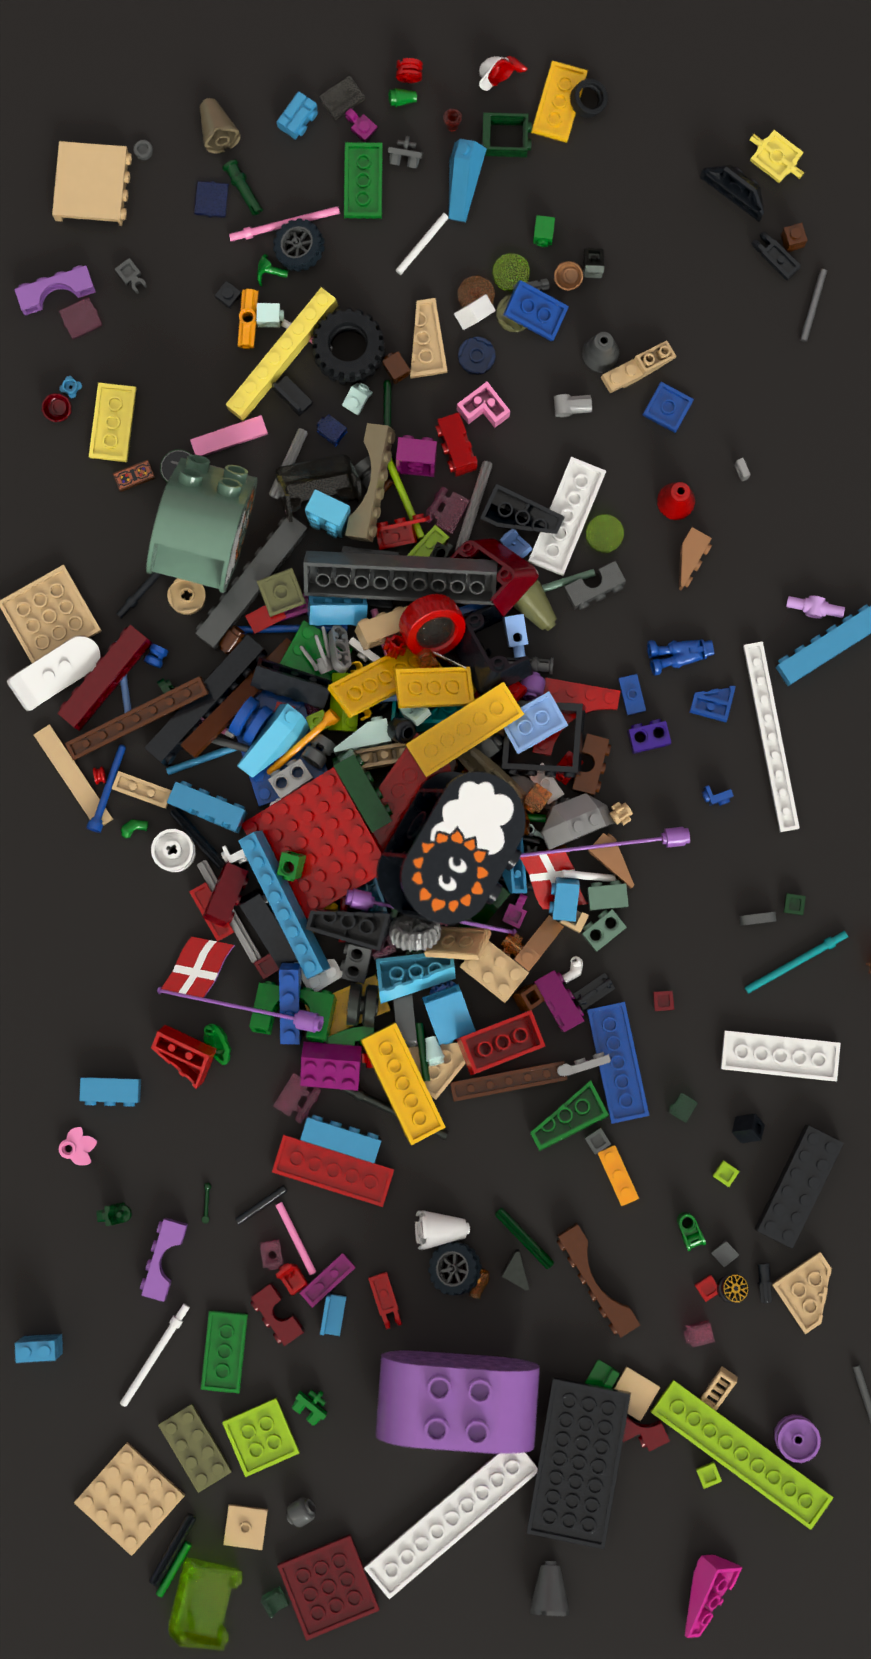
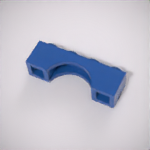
[279,963,303,1045]

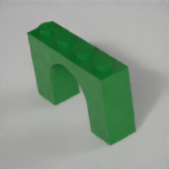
[249,981,337,1043]

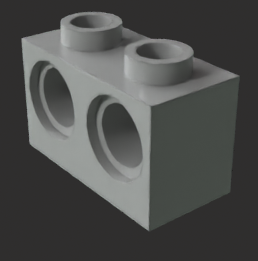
[268,758,314,799]

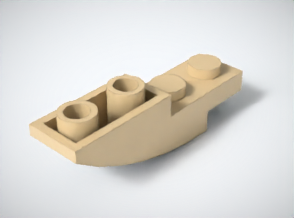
[601,340,676,393]

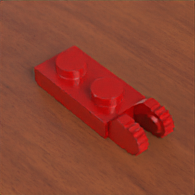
[368,1271,402,1330]

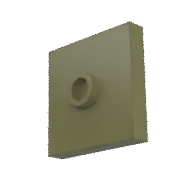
[256,568,306,617]

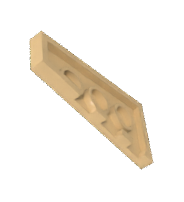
[410,298,447,379]

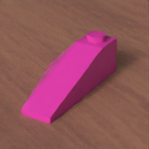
[685,1555,742,1638]

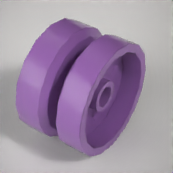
[774,1414,821,1463]

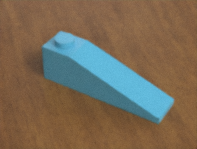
[237,703,310,777]

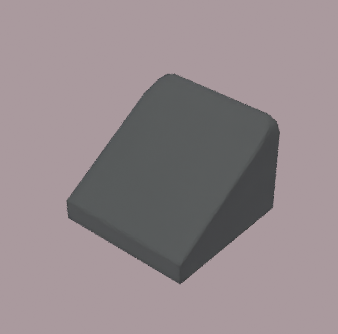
[711,1240,739,1267]

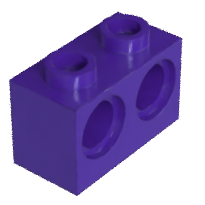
[627,719,671,754]

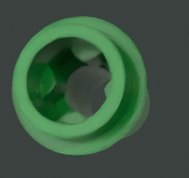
[389,88,417,107]

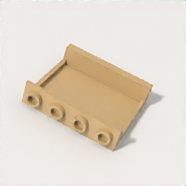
[52,141,132,226]

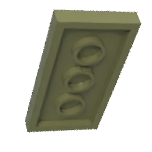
[158,1403,232,1493]

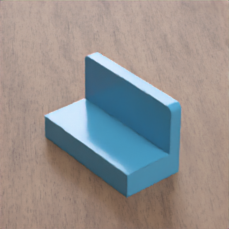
[320,1293,347,1336]

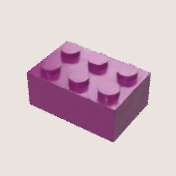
[396,435,437,477]
[300,1041,362,1091]

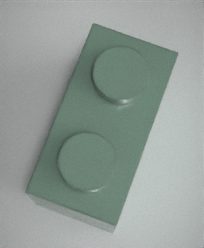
[587,880,629,911]

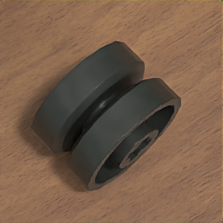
[346,983,379,1028]

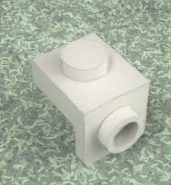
[221,845,248,865]

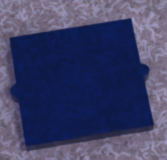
[194,181,229,218]

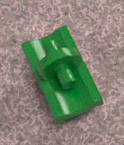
[292,1390,327,1426]

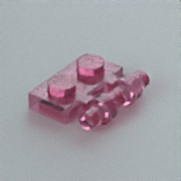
[426,487,470,535]
[273,1073,321,1123]

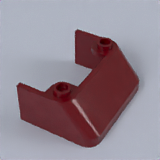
[450,538,539,617]

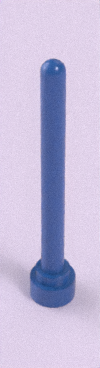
[86,744,126,833]

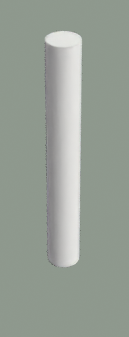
[561,870,616,882]

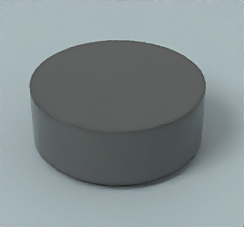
[134,140,153,160]

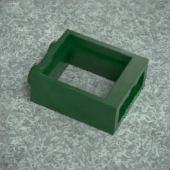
[482,112,532,157]

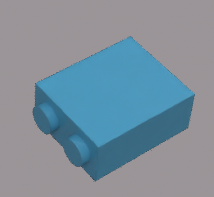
[422,984,476,1045]
[15,1334,63,1363]

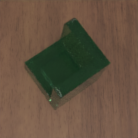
[667,1093,698,1123]
[261,1586,289,1619]

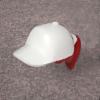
[479,56,528,91]

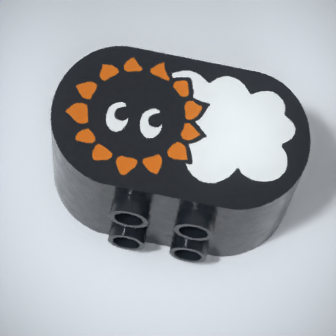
[376,772,526,924]

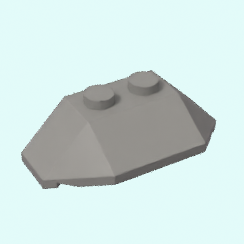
[541,793,615,850]

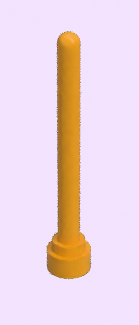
[267,708,340,775]

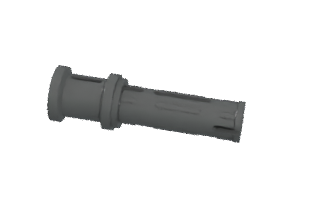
[505,656,554,674]

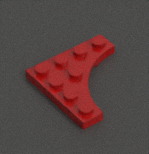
[532,678,620,756]

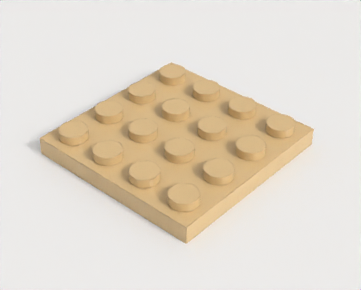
[0,565,102,663]
[74,1442,185,1556]

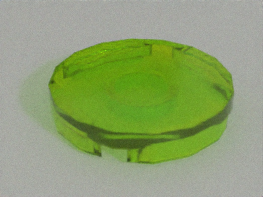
[493,253,530,291]
[586,515,624,553]

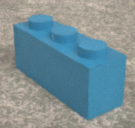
[307,596,368,626]
[79,1077,141,1106]

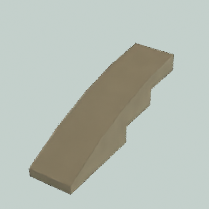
[457,747,526,799]

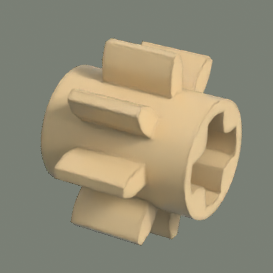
[609,802,633,826]

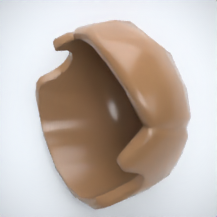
[554,261,583,291]

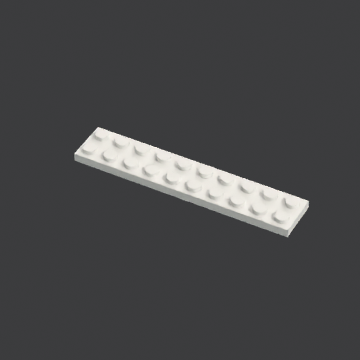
[364,1452,538,1599]

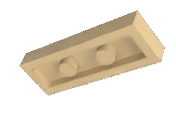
[112,771,172,809]

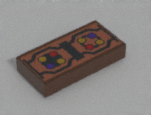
[113,460,155,492]

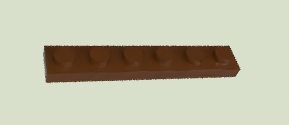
[450,1061,568,1102]

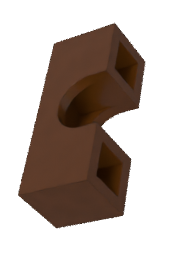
[571,734,611,796]

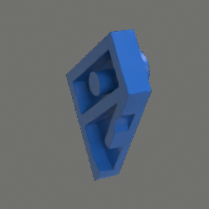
[689,686,736,722]

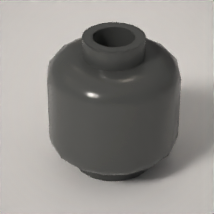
[286,1497,316,1528]

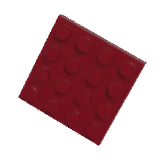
[277,1534,380,1641]

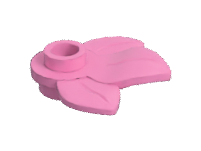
[59,1127,97,1165]

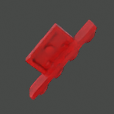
[376,513,430,550]

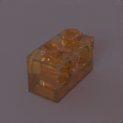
[522,783,552,813]

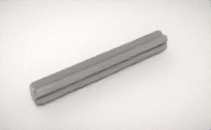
[269,428,308,499]

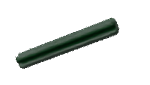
[495,1208,554,1269]

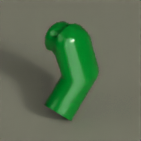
[121,819,149,838]

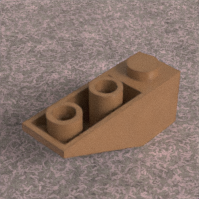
[679,527,712,591]

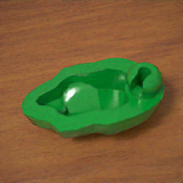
[204,1024,231,1065]

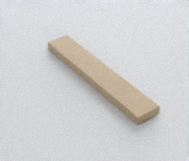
[34,724,113,826]

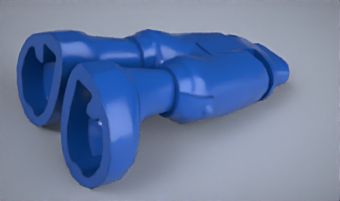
[647,639,714,676]

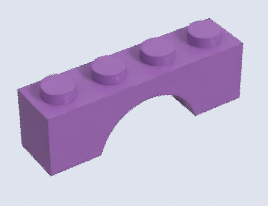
[14,265,96,315]
[140,1218,188,1302]

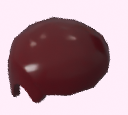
[42,393,72,422]

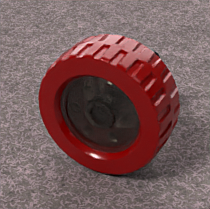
[399,594,466,658]

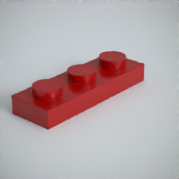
[189,882,235,942]

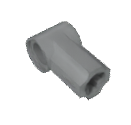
[554,394,592,417]

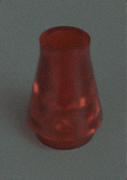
[443,109,462,131]

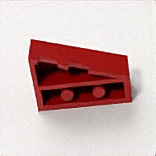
[435,412,478,477]
[151,1025,217,1089]

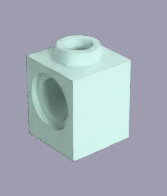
[257,303,284,328]

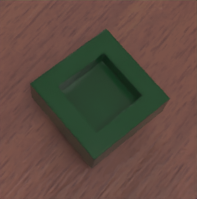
[783,893,806,915]

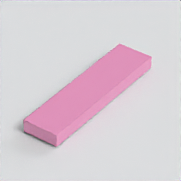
[190,415,268,457]

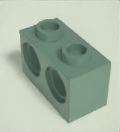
[582,909,627,952]

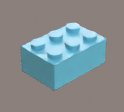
[305,489,351,538]

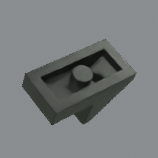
[584,248,604,278]

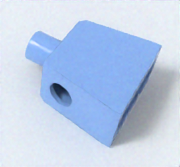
[502,614,528,658]

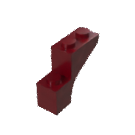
[623,1416,670,1452]

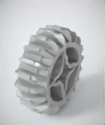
[389,914,441,952]

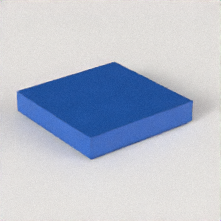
[642,382,694,433]

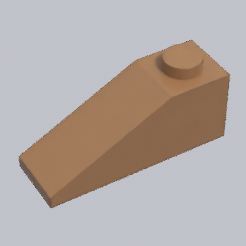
[587,833,634,889]
[513,915,564,972]

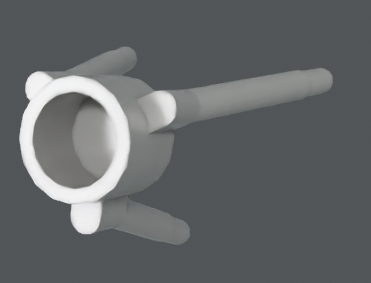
[299,626,334,675]

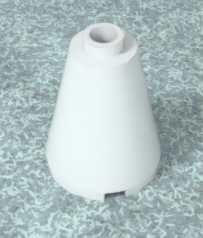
[415,1210,470,1250]

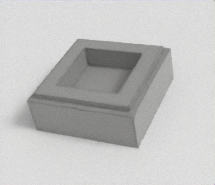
[734,458,751,482]

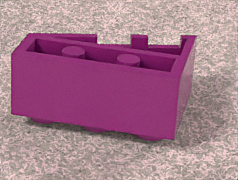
[534,970,584,1032]

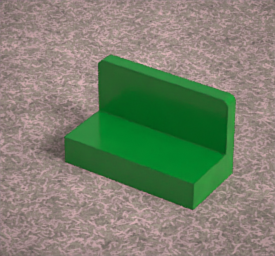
[585,1360,620,1389]

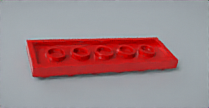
[272,1135,394,1207]

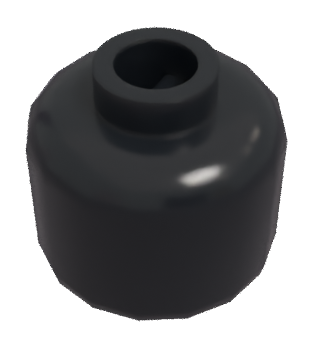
[387,717,416,744]

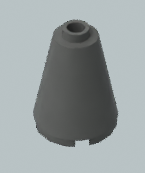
[582,332,620,373]
[530,1561,569,1616]

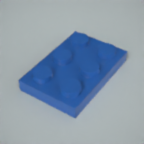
[503,280,569,341]

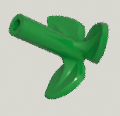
[257,254,288,287]

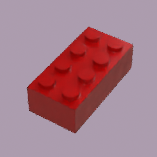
[456,1010,545,1075]

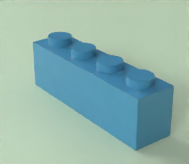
[300,1115,382,1163]

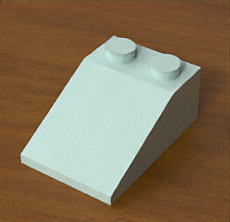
[334,716,392,756]

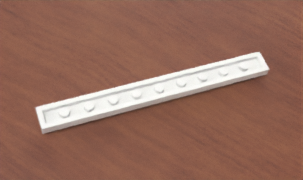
[743,641,800,832]

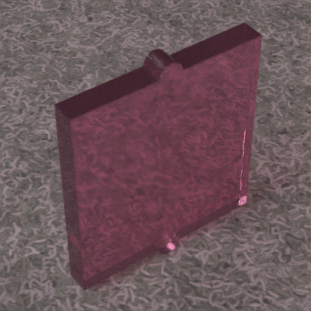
[59,297,102,339]

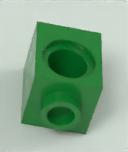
[533,215,555,247]
[277,850,306,881]

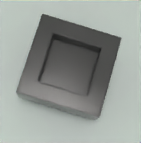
[584,1127,611,1154]

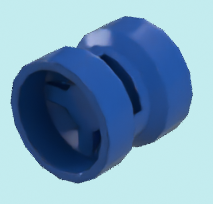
[144,643,169,669]

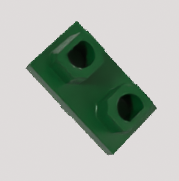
[96,1202,132,1226]

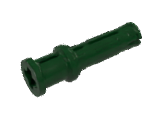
[222,159,263,216]

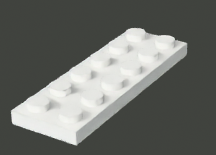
[528,457,606,576]
[720,1031,841,1081]

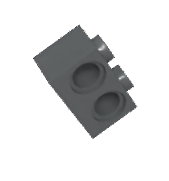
[340,942,373,984]

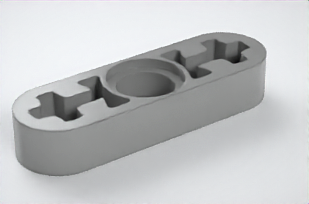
[328,625,352,673]

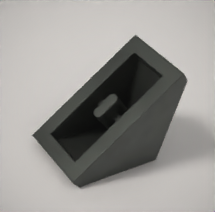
[501,1249,529,1291]

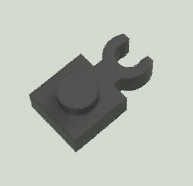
[115,258,147,294]

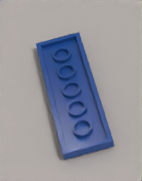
[587,1002,649,1124]

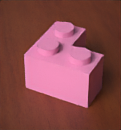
[457,382,510,428]

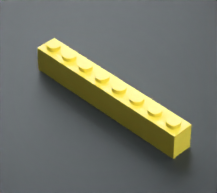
[225,287,338,421]

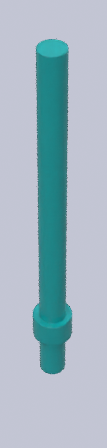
[744,931,848,994]

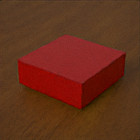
[695,1274,718,1302]

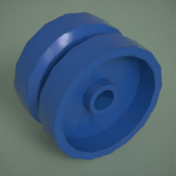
[228,696,274,746]

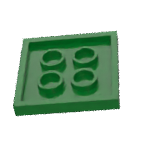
[279,620,353,680]

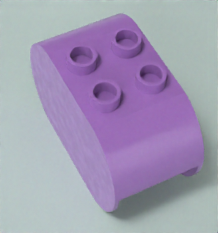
[376,1351,540,1454]

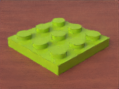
[222,1397,300,1477]

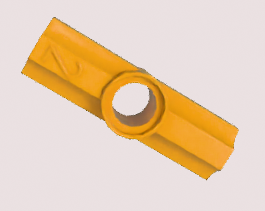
[238,289,259,349]

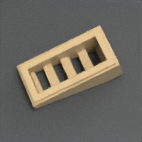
[700,1366,738,1411]

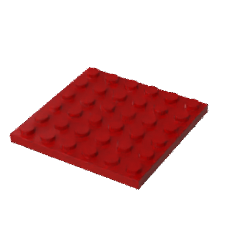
[242,767,383,919]

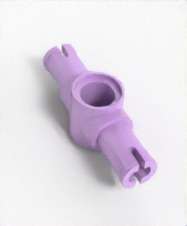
[786,596,845,619]

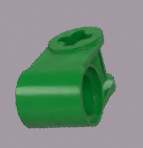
[677,1212,706,1252]

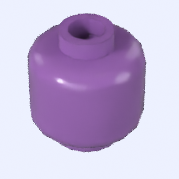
[521,672,546,701]

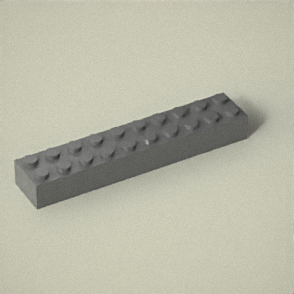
[303,551,498,605]

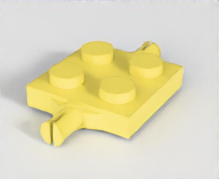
[749,130,805,184]

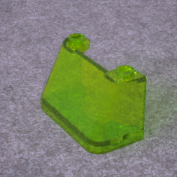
[169,1557,242,1651]

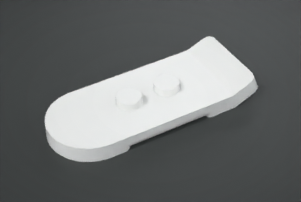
[7,636,100,711]

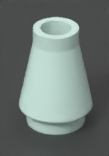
[425,1036,445,1066]

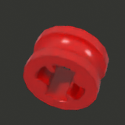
[93,766,106,785]

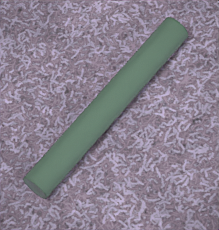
[542,569,596,592]

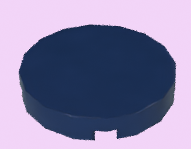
[458,336,496,375]

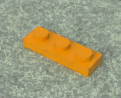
[597,1145,639,1206]

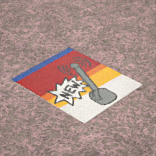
[433,651,466,669]

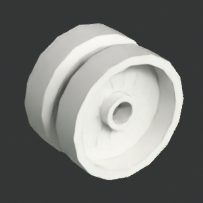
[151,829,196,872]

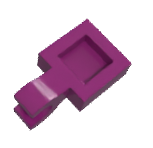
[345,108,378,142]
[502,893,528,928]

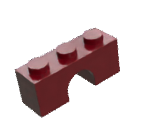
[251,1282,305,1346]

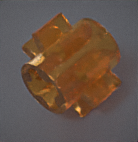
[501,933,525,956]

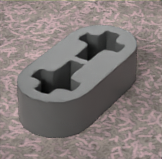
[739,912,777,926]

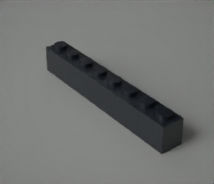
[145,634,268,767]

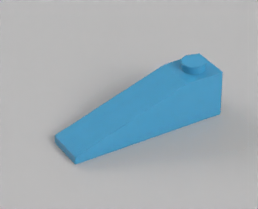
[449,139,487,222]

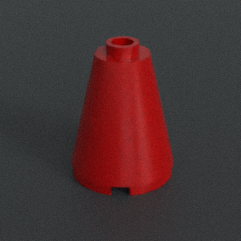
[657,482,695,520]

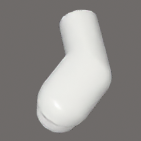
[562,956,583,984]

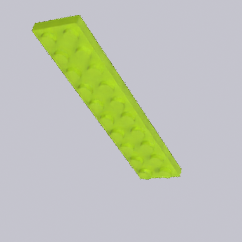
[650,1380,833,1530]

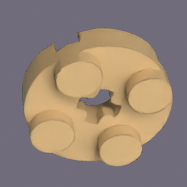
[167,578,206,615]

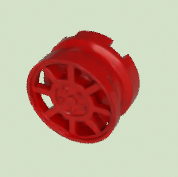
[396,58,423,83]

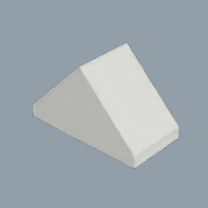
[454,294,496,330]

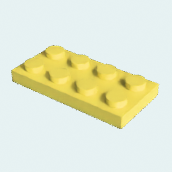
[89,383,137,462]

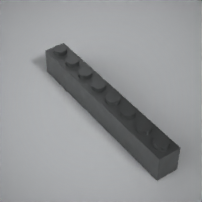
[195,514,308,650]

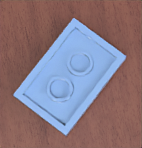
[504,691,569,754]

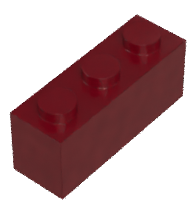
[202,862,249,927]

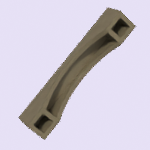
[345,423,395,542]

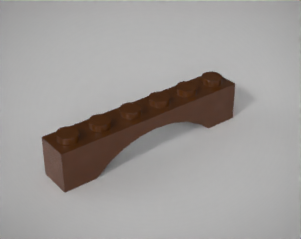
[556,1223,640,1337]

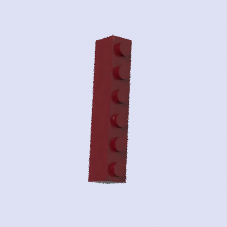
[57,625,152,731]

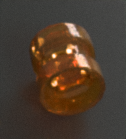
[415,649,440,668]

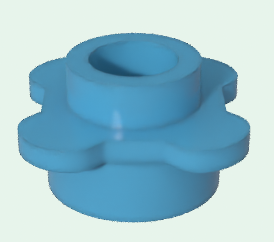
[59,376,82,398]

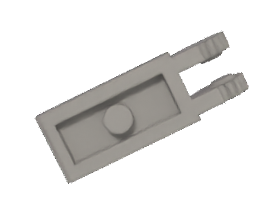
[557,1052,611,1077]

